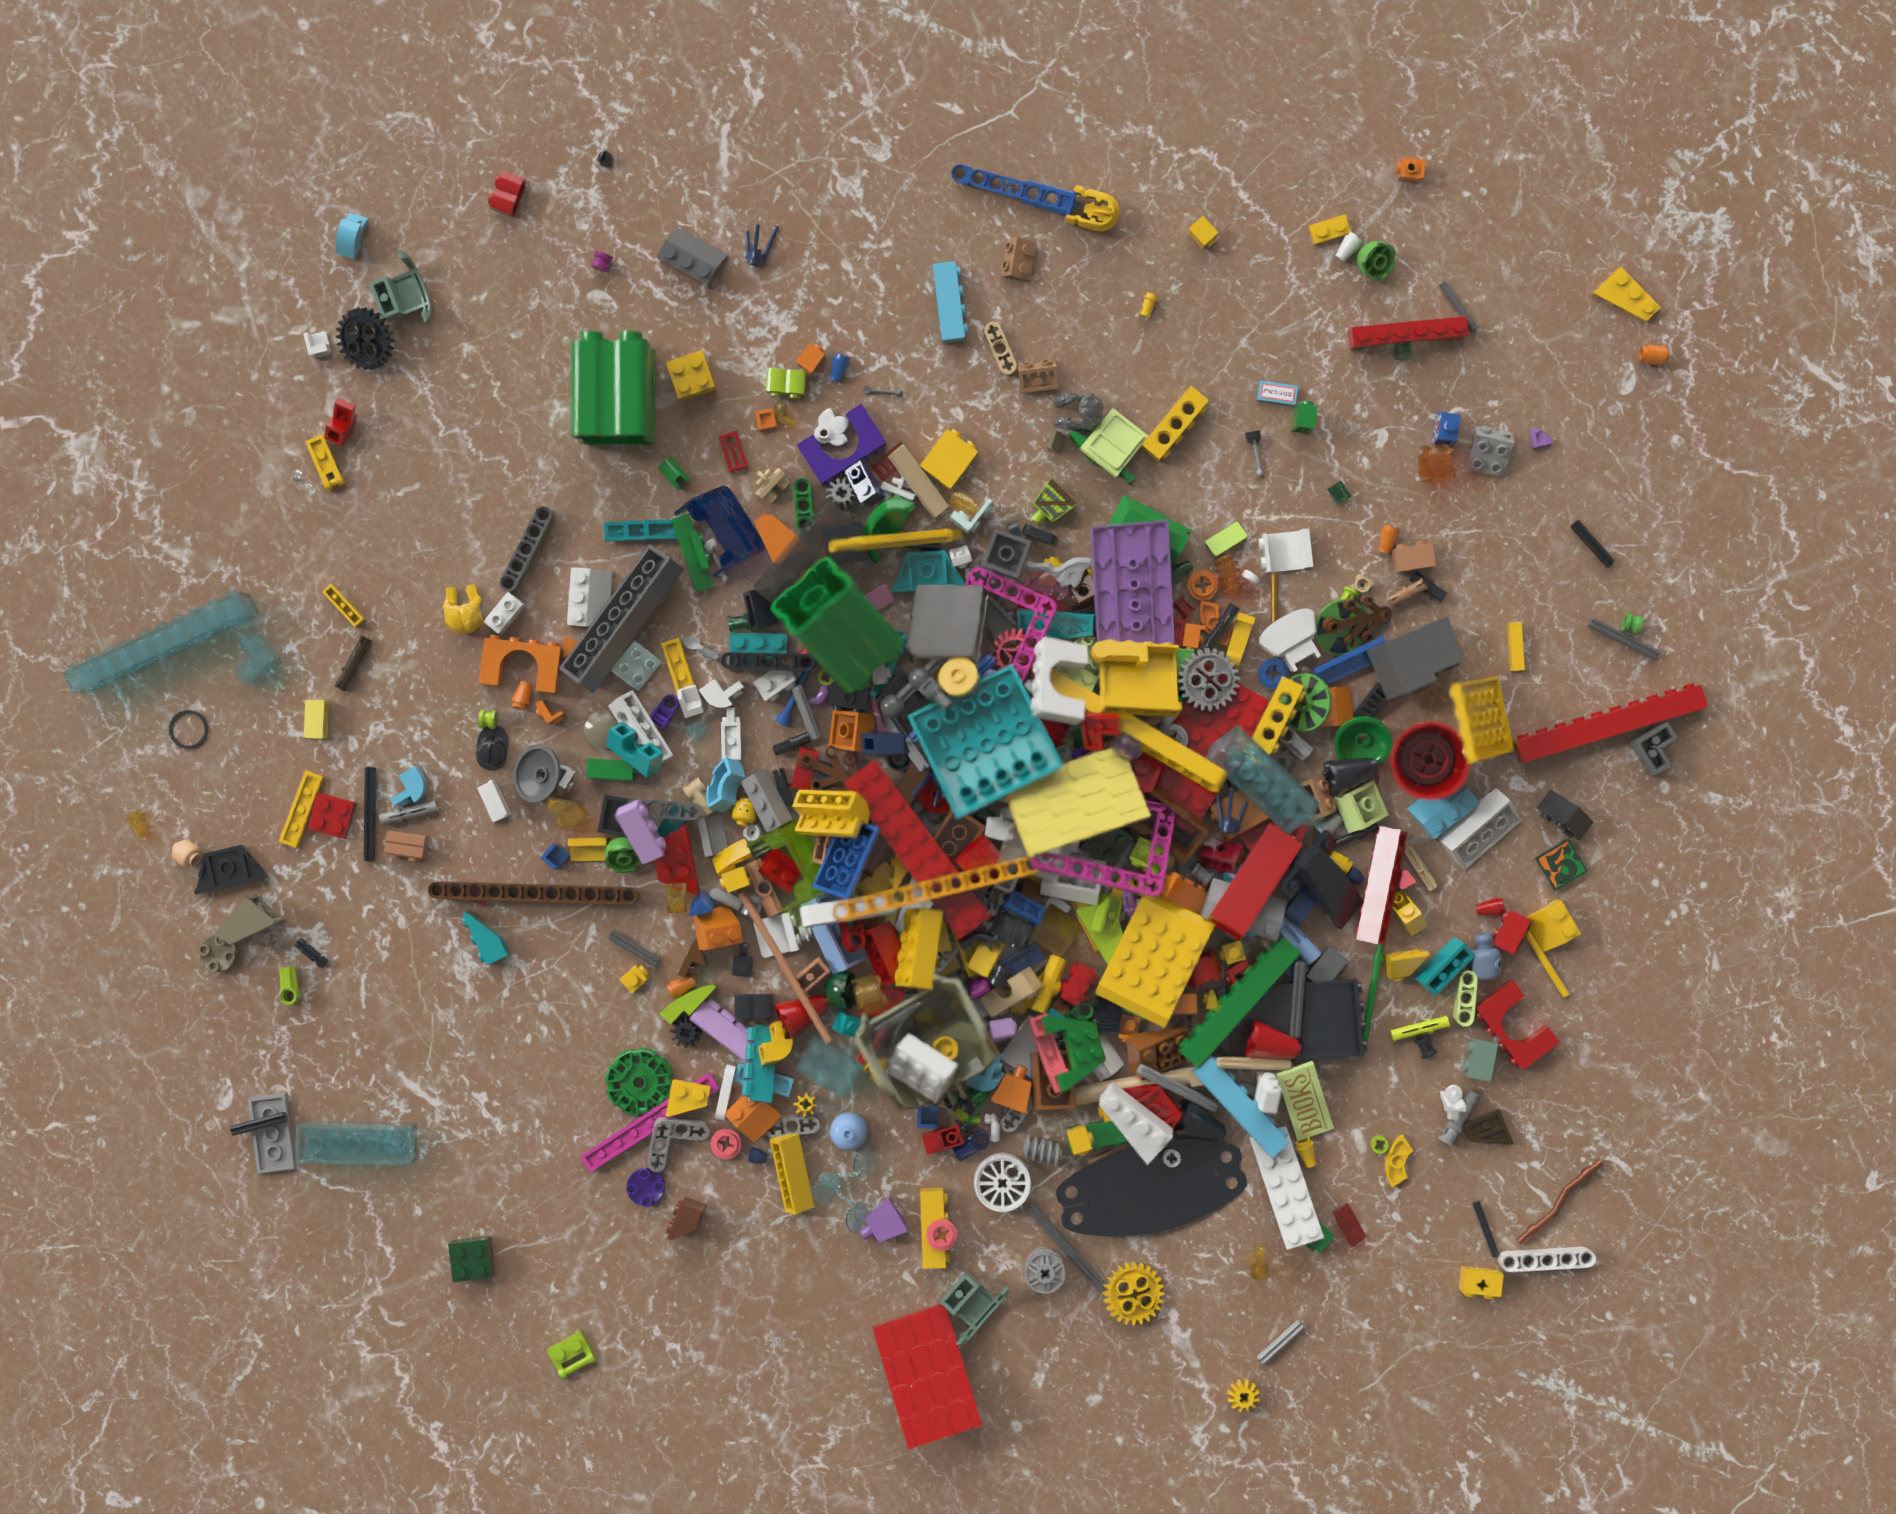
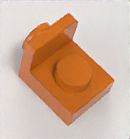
[1117,1013,1141,1043]

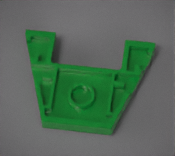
[1041,1016,1106,1092]

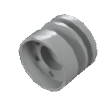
[1024,1247,1066,1294]

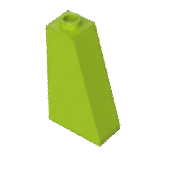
[1075,904,1123,966]

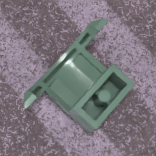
[369,250,432,322]
[940,1270,1009,1345]

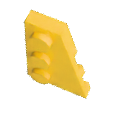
[1592,267,1661,322]

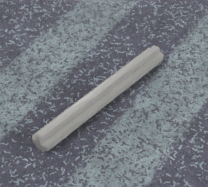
[1137,1064,1218,1112]

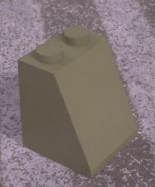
[215,895,285,944]

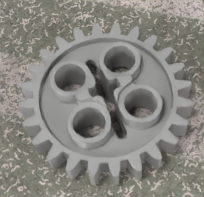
[1177,648,1240,711]

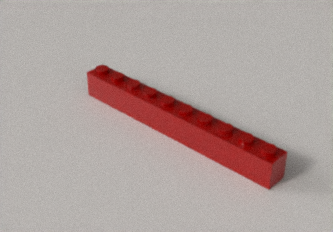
[1513,683,1708,763]

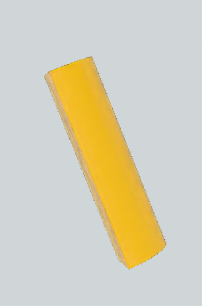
[770,1133,815,1215]

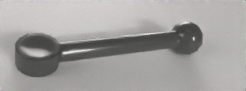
[863,386,903,397]

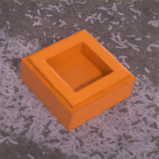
[755,408,778,431]

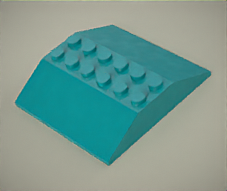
[908,664,1063,819]

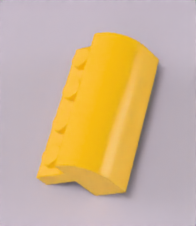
[792,790,869,838]

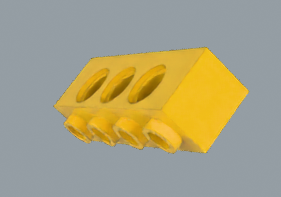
[1141,386,1209,462]
[1248,677,1306,757]

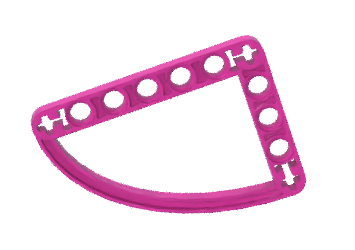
[955,567,1057,685]
[1031,801,1175,897]

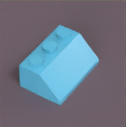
[1407,784,1480,839]

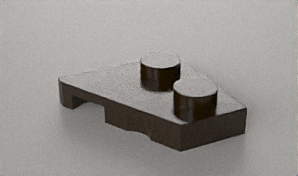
[1463,1109,1514,1145]

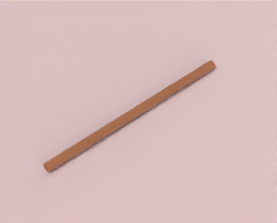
[738,891,833,1044]

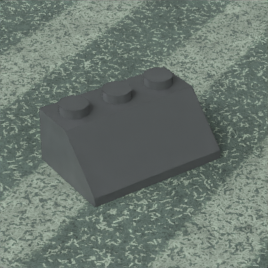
[657,228,728,289]

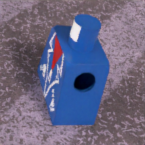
[1431,411,1461,450]

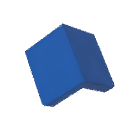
[541,843,570,870]
[917,1106,937,1129]

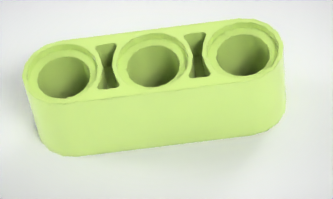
[1453,969,1478,1027]

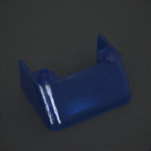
[674,486,765,578]

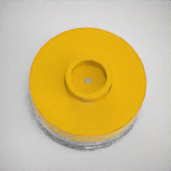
[939,658,981,700]

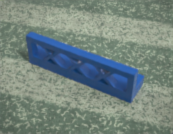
[1311,636,1386,685]

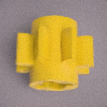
[793,1093,817,1118]

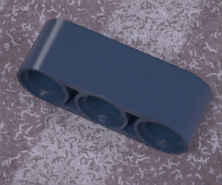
[1284,884,1317,926]

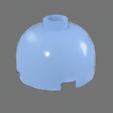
[830,1112,868,1151]

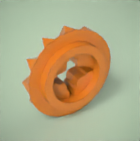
[1187,570,1218,600]

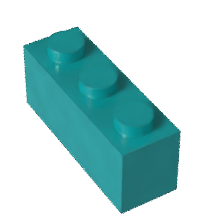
[1413,937,1475,996]

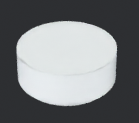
[1241,569,1261,586]

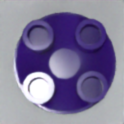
[626,1168,665,1207]

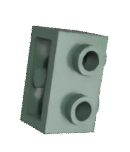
[1462,1037,1498,1082]

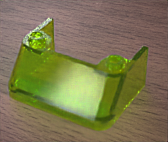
[746,820,822,912]

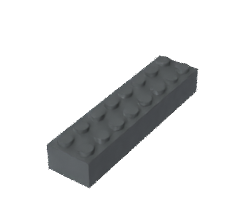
[559,544,684,694]

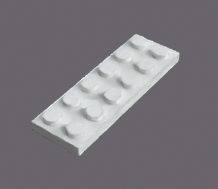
[1249,1126,1324,1250]

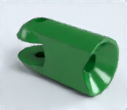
[658,457,690,490]

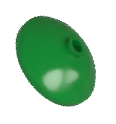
[1334,716,1393,765]

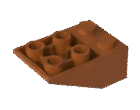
[1126,1028,1188,1081]

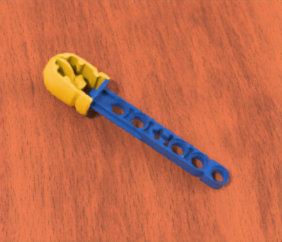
[951,164,1120,232]

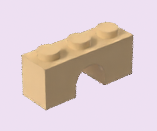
[979,966,1042,1018]

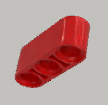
[837,896,866,952]

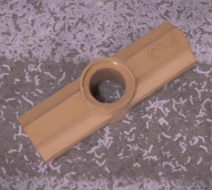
[746,858,784,918]

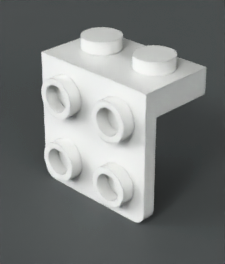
[754,912,802,958]

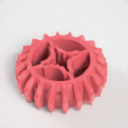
[992,628,1037,679]

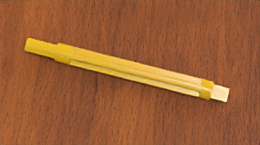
[829,529,963,552]

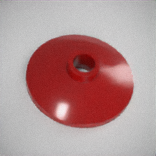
[919,778,951,814]

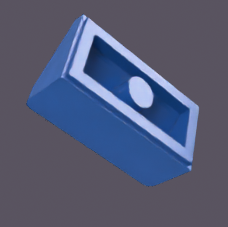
[689,890,714,917]

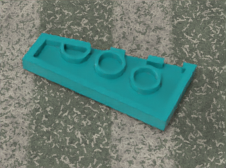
[1016,609,1095,645]

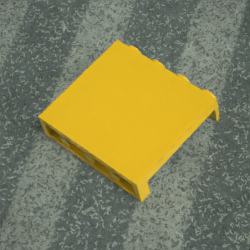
[1099,639,1181,717]

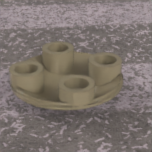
[584,710,619,749]
[198,934,237,972]

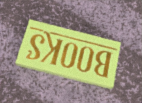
[1276,1061,1334,1141]

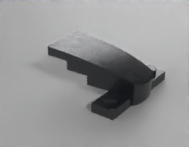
[1279,830,1364,930]

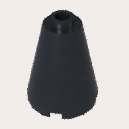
[1172,1099,1226,1142]

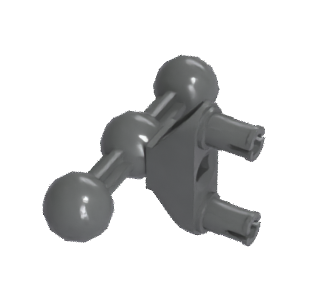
[881,639,959,719]

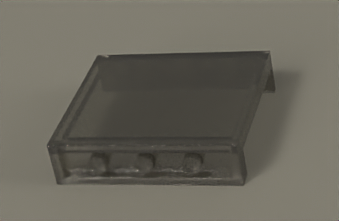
[904,585,988,664]

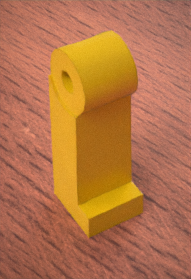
[1225,612,1255,669]
[1090,642,1148,668]

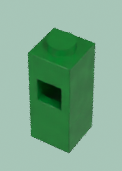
[586,758,639,780]

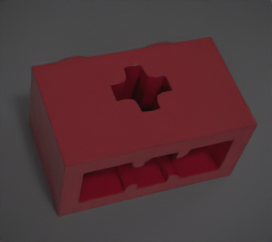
[1198,837,1244,875]

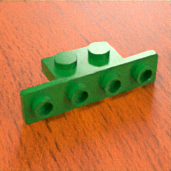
[671,514,714,592]

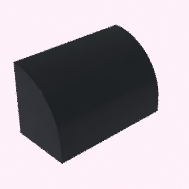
[743,587,779,631]

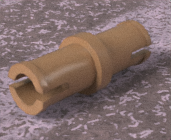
[1388,578,1428,607]

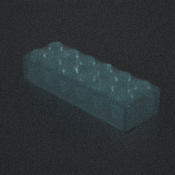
[1206,725,1319,835]
[295,1121,417,1165]

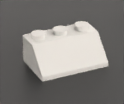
[567,567,613,628]
[1040,854,1106,906]

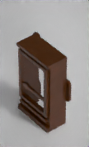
[1130,786,1212,864]

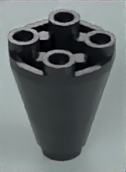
[1322,757,1378,798]

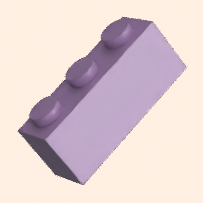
[615,800,666,864]

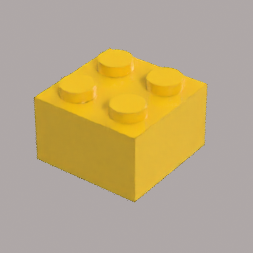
[666,350,717,402]

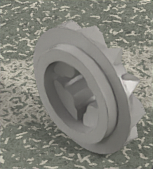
[1159,724,1188,747]

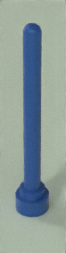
[775,659,812,728]

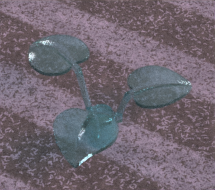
[811,1143,874,1234]

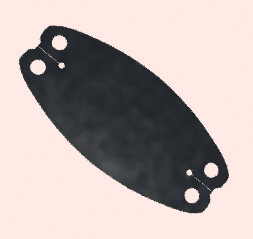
[1056,1139,1247,1236]

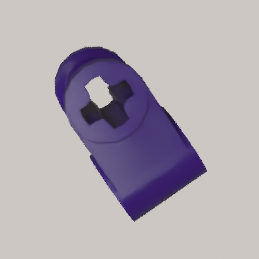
[649,694,680,731]

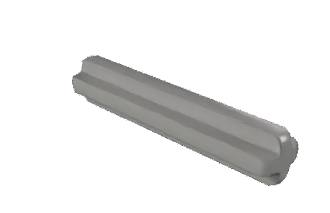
[792,685,821,740]
[1257,1320,1305,1365]

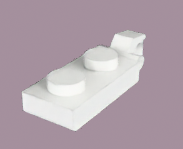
[721,707,742,760]

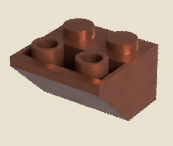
[666,1197,706,1241]

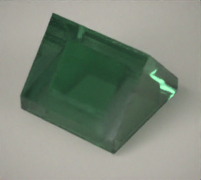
[1394,342,1411,360]
[1327,480,1351,505]
[972,806,997,826]

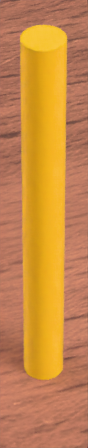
[1525,930,1570,998]

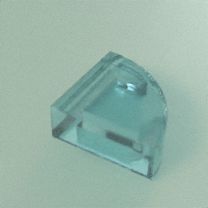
[684,722,710,741]

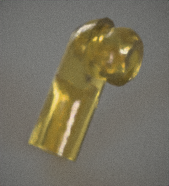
[774,402,797,428]

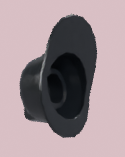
[476,726,508,771]

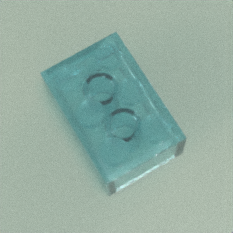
[795,1034,864,1099]

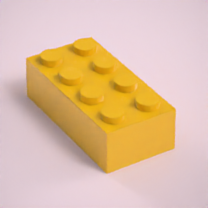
[895,908,943,989]

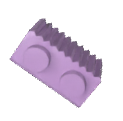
[984,1017,1017,1043]

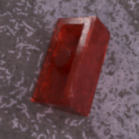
[1331,1203,1367,1248]

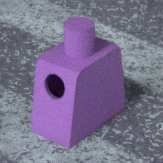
[859,1196,908,1242]

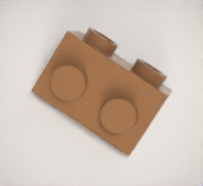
[1001,237,1037,281]

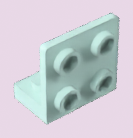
[950,498,993,534]
[611,639,662,691]

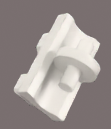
[881,476,916,502]
[1440,1085,1466,1120]

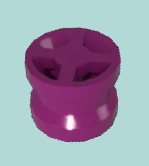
[590,251,613,273]

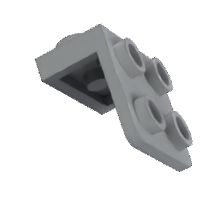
[1466,425,1514,477]

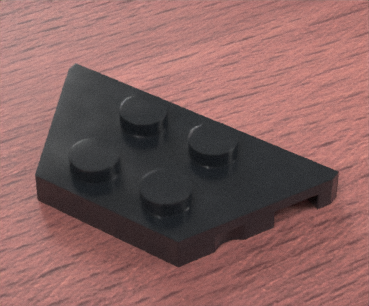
[194,845,269,895]

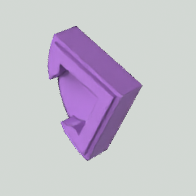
[1529,429,1553,449]

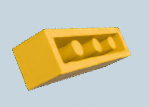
[322,584,366,627]
[1507,622,1525,671]

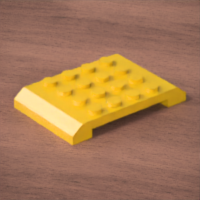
[1095,895,1215,1028]

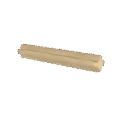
[1217,1057,1291,1070]

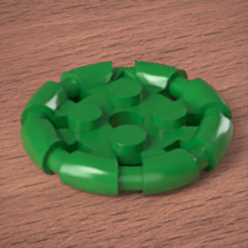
[605,1047,673,1117]

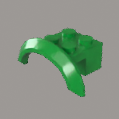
[864,494,915,564]

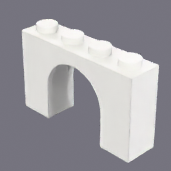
[1031,637,1088,725]

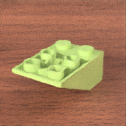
[1057,635,1100,691]

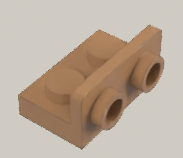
[1017,359,1059,393]

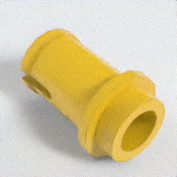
[1139,292,1158,318]

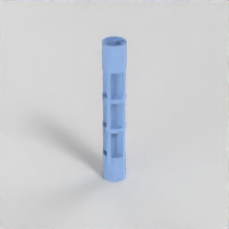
[1226,863,1321,965]

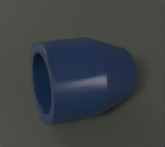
[1347,866,1365,885]
[747,1147,768,1164]

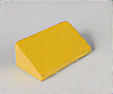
[967,942,1006,978]

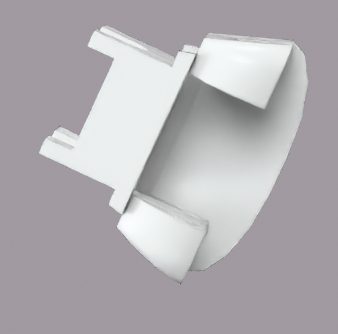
[1257,609,1321,672]

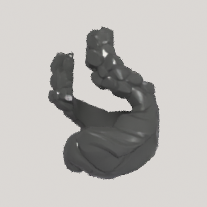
[1053,392,1104,432]

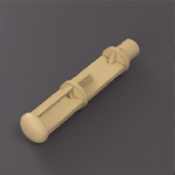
[1404,840,1438,891]

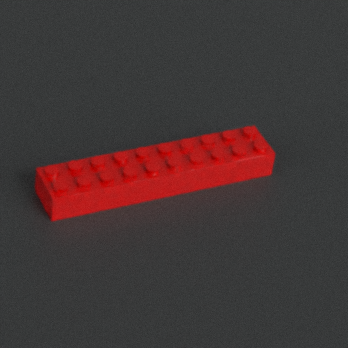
[844,760,991,939]

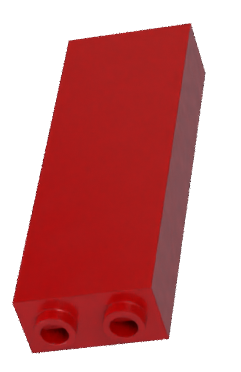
[1207,823,1303,941]

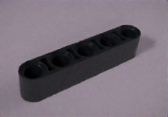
[721,652,817,671]

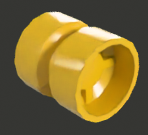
[933,1036,958,1061]

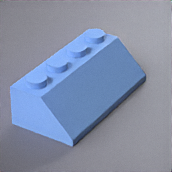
[801,893,868,974]

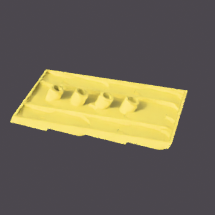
[1006,745,1150,858]

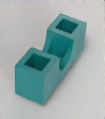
[606,722,664,777]

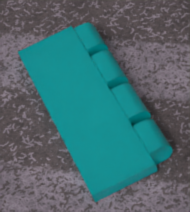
[742,1024,775,1103]

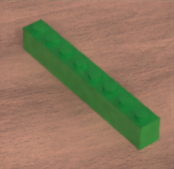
[1178,936,1301,1068]

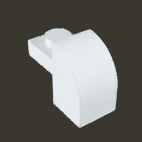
[699,679,745,708]

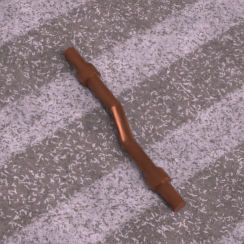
[1516,1159,1604,1245]

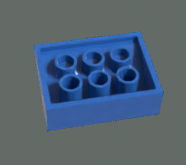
[812,824,881,900]

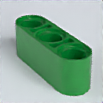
[794,478,814,535]

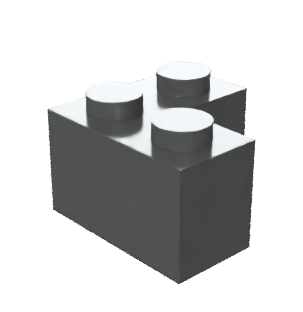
[1629,722,1678,775]

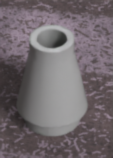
[1314,813,1343,836]

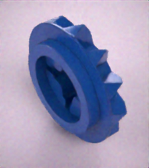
[1258,658,1289,689]

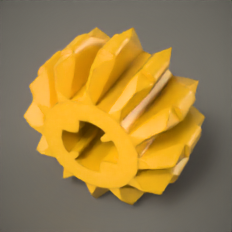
[1227,1379,1260,1413]

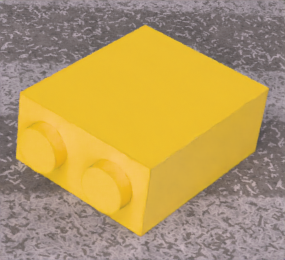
[920,429,978,491]

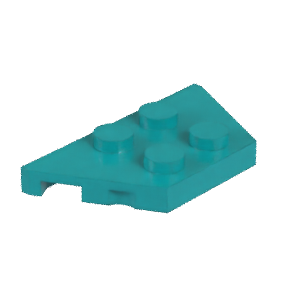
[892,550,965,592]

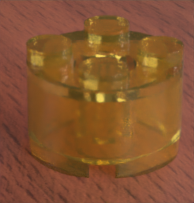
[851,974,888,1017]

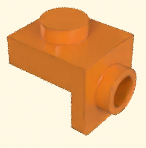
[535,700,566,725]

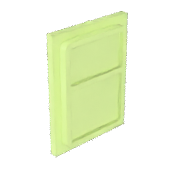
[1080,408,1149,478]

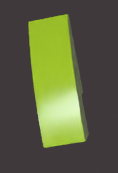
[660,983,717,1024]

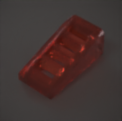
[871,442,903,482]

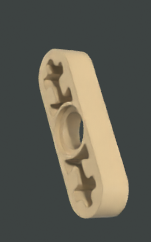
[984,322,1016,376]

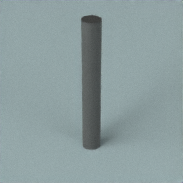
[1439,281,1478,332]

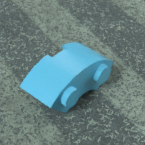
[706,757,746,813]

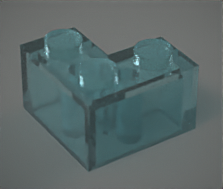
[234,631,282,686]

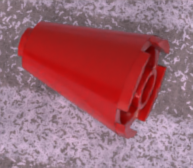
[774,994,830,1039]
[1245,1020,1301,1059]

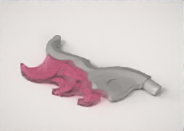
[1013,557,1092,600]

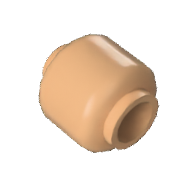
[172,840,202,868]

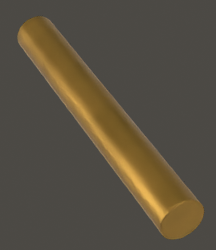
[1270,572,1279,624]

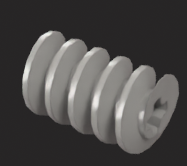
[1022,1134,1064,1168]

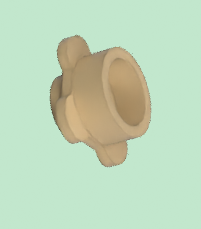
[1351,574,1373,596]

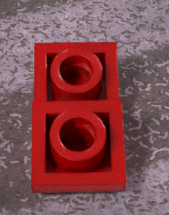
[790,747,819,790]

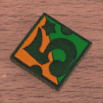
[1534,838,1588,891]

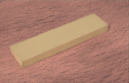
[888,444,948,518]

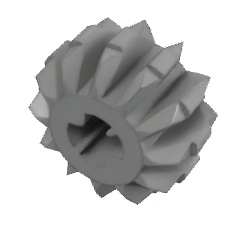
[826,478,858,510]

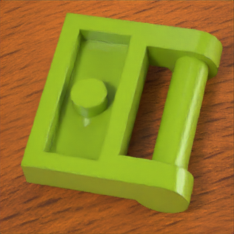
[546,1330,597,1380]

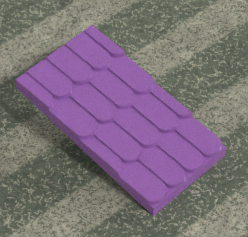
[1090,520,1175,645]

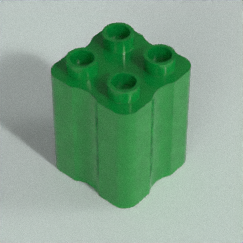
[571,331,656,445]
[771,557,904,693]

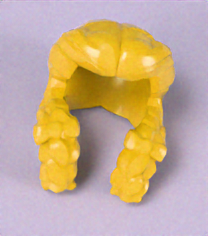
[442,584,483,634]

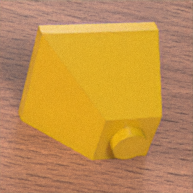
[1384,949,1429,981]

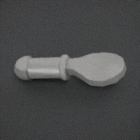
[683,636,720,661]

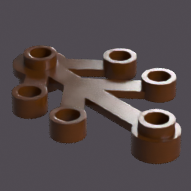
[1322,595,1392,648]
[798,745,858,792]

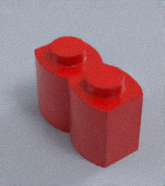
[488,171,526,218]

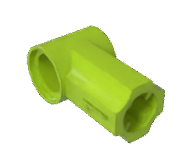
[279,966,302,1005]

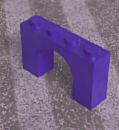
[797,404,887,486]

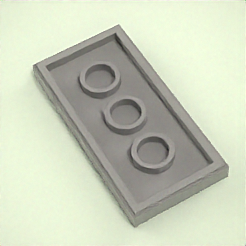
[247,1092,297,1174]

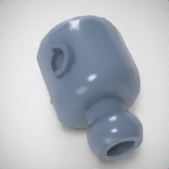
[1468,932,1502,981]

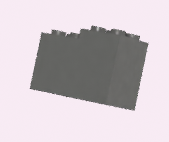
[1367,617,1466,701]

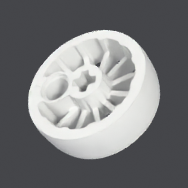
[974,1153,1031,1212]

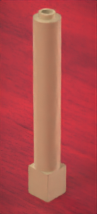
[1074,1065,1203,1106]

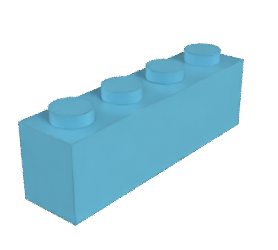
[933,261,968,343]

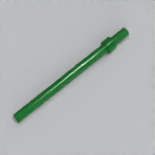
[1362,944,1385,1053]

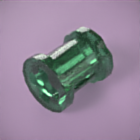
[727,613,749,633]

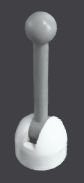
[702,538,729,583]

